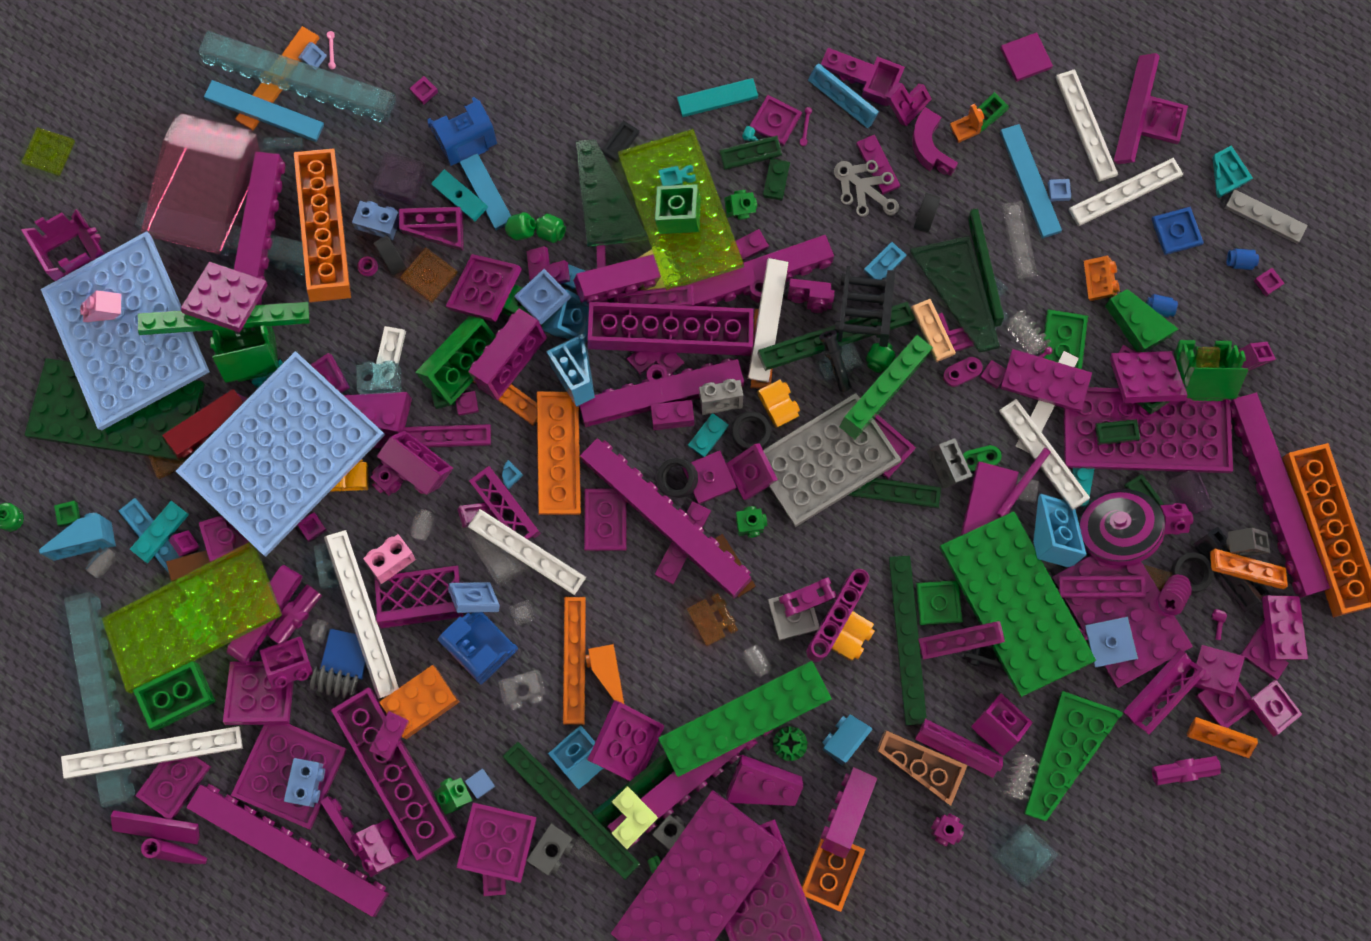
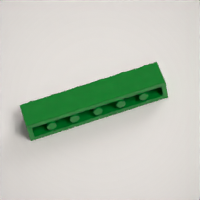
[839,335,933,440]

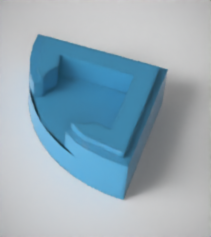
[502,460,523,489]

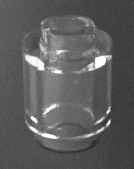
[409,509,435,541]
[85,547,116,578]
[742,645,771,678]

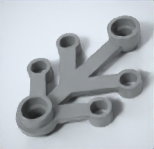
[834,160,900,217]

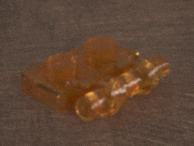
[687,593,738,647]

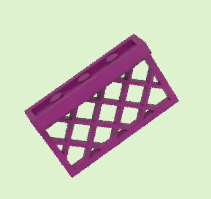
[374,566,464,629]

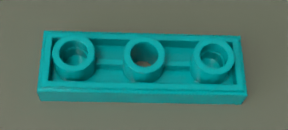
[431,169,488,221]

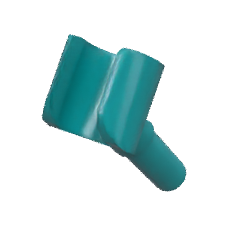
[742,126,758,142]

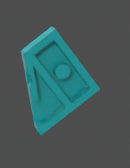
[1212,145,1253,198]

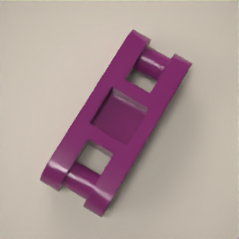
[778,577,837,618]

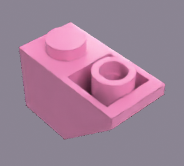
[80,290,121,322]

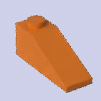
[585,644,624,704]

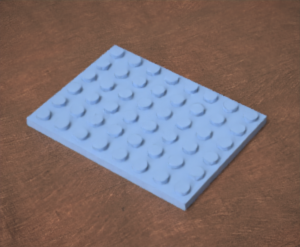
[41,231,210,430]
[176,351,385,557]

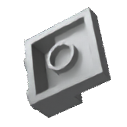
[699,379,743,415]

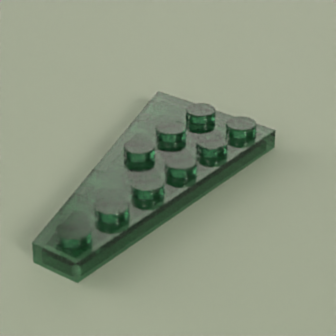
[576,139,648,247]

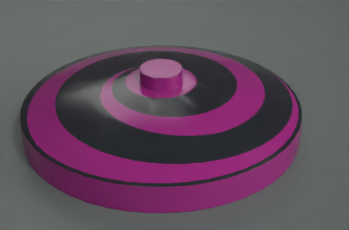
[1079,489,1165,566]

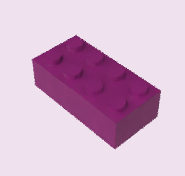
[468,309,547,401]

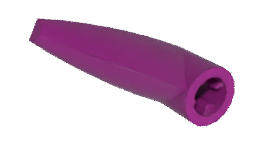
[141,838,207,864]

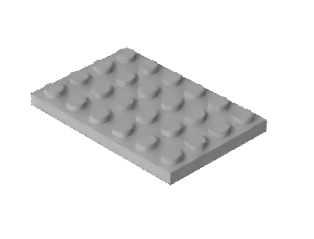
[763,393,901,527]

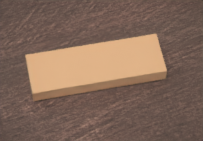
[911,299,956,362]

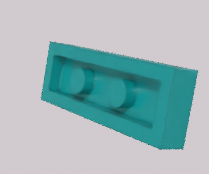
[130,501,189,563]

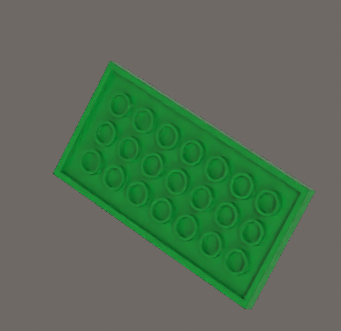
[939,511,1096,698]

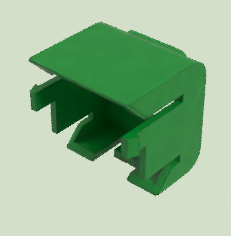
[210,326,279,383]
[1173,340,1248,401]

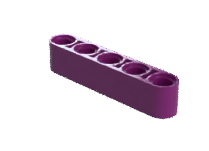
[226,565,302,664]
[806,569,869,662]

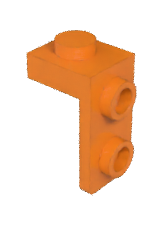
[950,104,984,143]

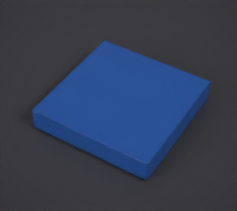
[1151,207,1204,255]
[320,629,366,679]

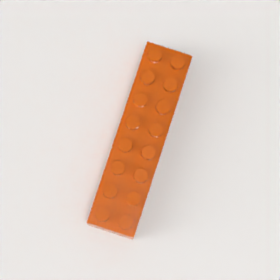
[294,149,351,302]
[1282,443,1371,618]

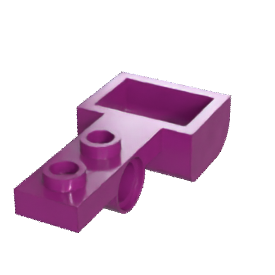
[821,48,905,106]

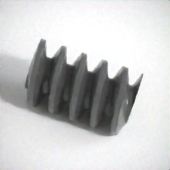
[309,665,358,700]

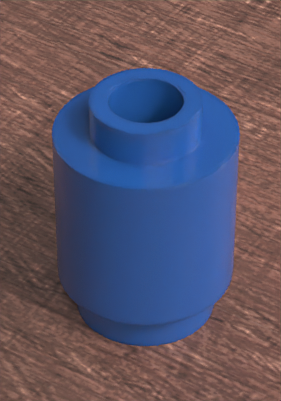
[1226,249,1259,270]
[1146,294,1178,318]

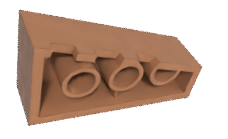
[877,730,968,806]

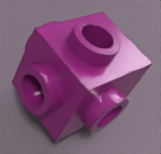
[371,465,403,496]
[1160,503,1193,535]
[931,813,964,847]

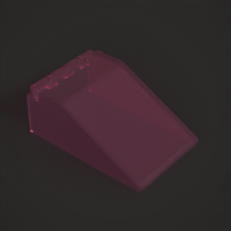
[141,113,260,254]

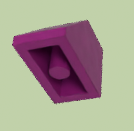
[1238,342,1276,371]

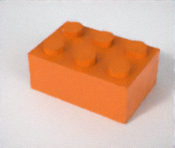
[379,665,459,739]
[801,838,866,912]

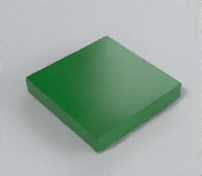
[916,581,962,625]

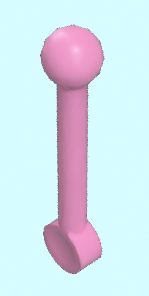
[327,31,336,70]

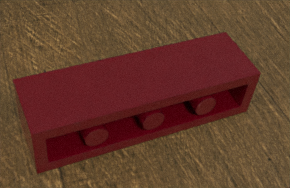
[162,389,244,460]

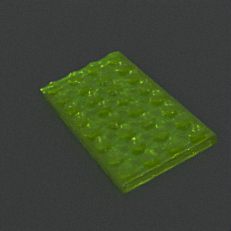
[618,129,744,291]
[102,542,282,694]

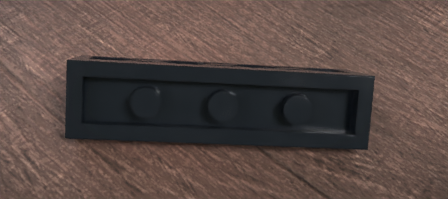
[1192,527,1270,612]

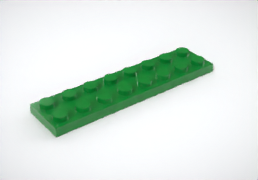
[658,661,832,777]

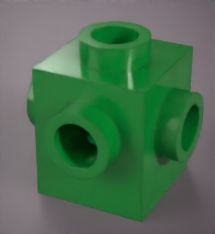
[724,190,757,220]
[736,506,767,538]
[434,778,472,815]

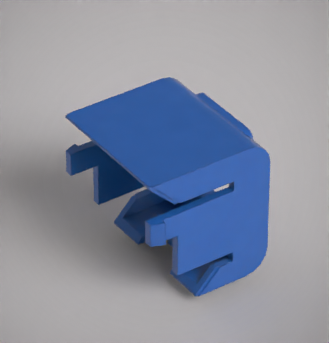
[428,97,497,166]
[438,612,518,685]

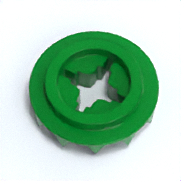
[773,726,808,761]

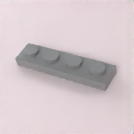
[1225,190,1308,244]

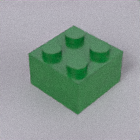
[655,184,701,234]

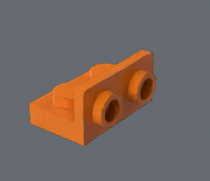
[1084,256,1120,301]

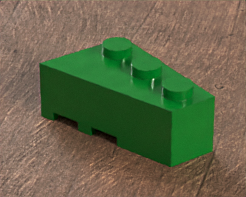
[1105,289,1178,352]

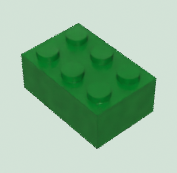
[133,661,216,731]

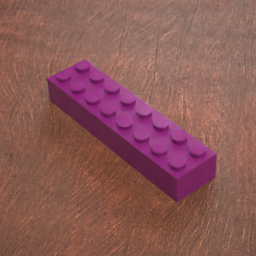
[588,302,753,356]
[331,687,458,861]

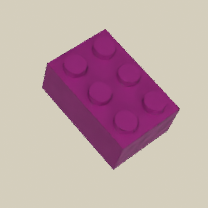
[377,431,454,495]

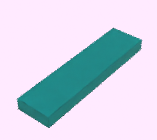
[677,78,758,117]

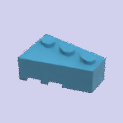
[546,334,595,407]

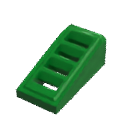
[977,92,1009,133]

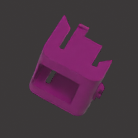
[21,209,105,281]

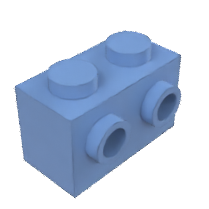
[352,201,399,240]
[284,758,325,807]

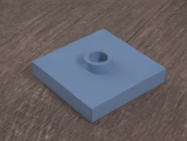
[514,269,571,325]
[448,582,500,613]
[1085,617,1138,668]

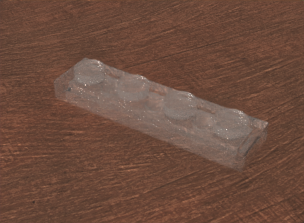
[1001,201,1038,281]

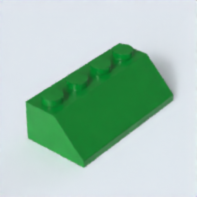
[415,315,496,405]

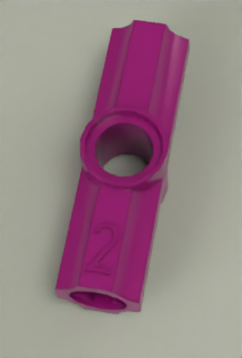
[267,584,322,644]
[1152,756,1221,786]

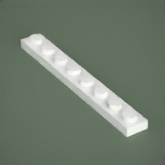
[324,530,399,699]
[61,726,243,779]

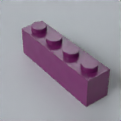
[573,254,661,303]
[820,767,877,859]

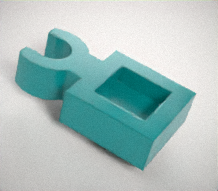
[658,165,696,186]

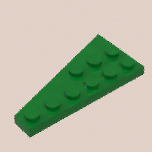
[1024,691,1123,822]

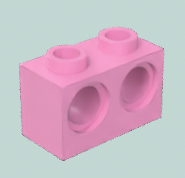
[363,534,416,584]

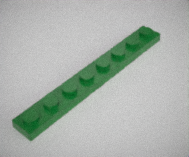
[138,302,310,335]

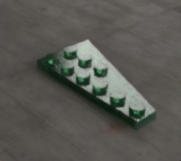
[910,236,1000,353]

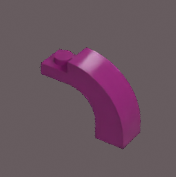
[912,107,958,176]

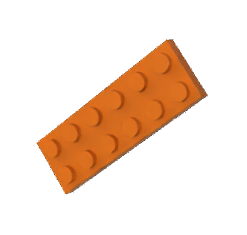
[536,392,581,515]

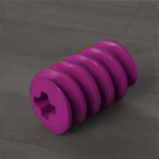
[1157,574,1192,615]

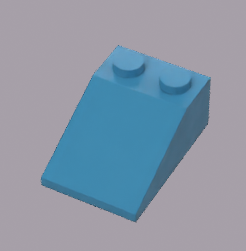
[1033,494,1086,567]
[39,513,116,561]

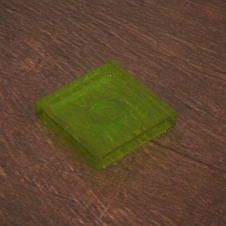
[21,127,75,176]

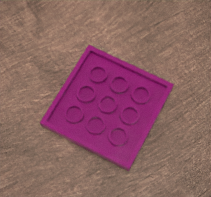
[231,724,347,830]

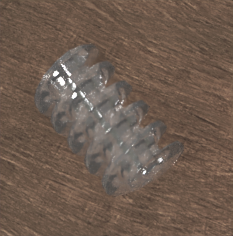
[1007,309,1050,355]
[1001,752,1040,800]

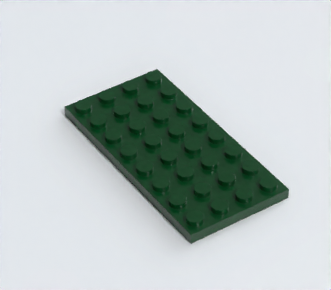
[24,358,205,462]

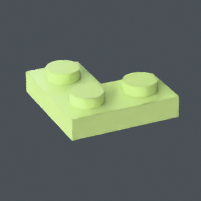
[612,786,658,849]

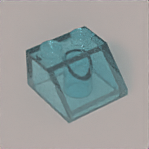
[993,824,1059,887]

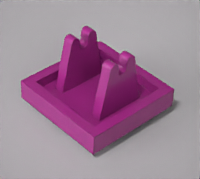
[1141,96,1188,144]

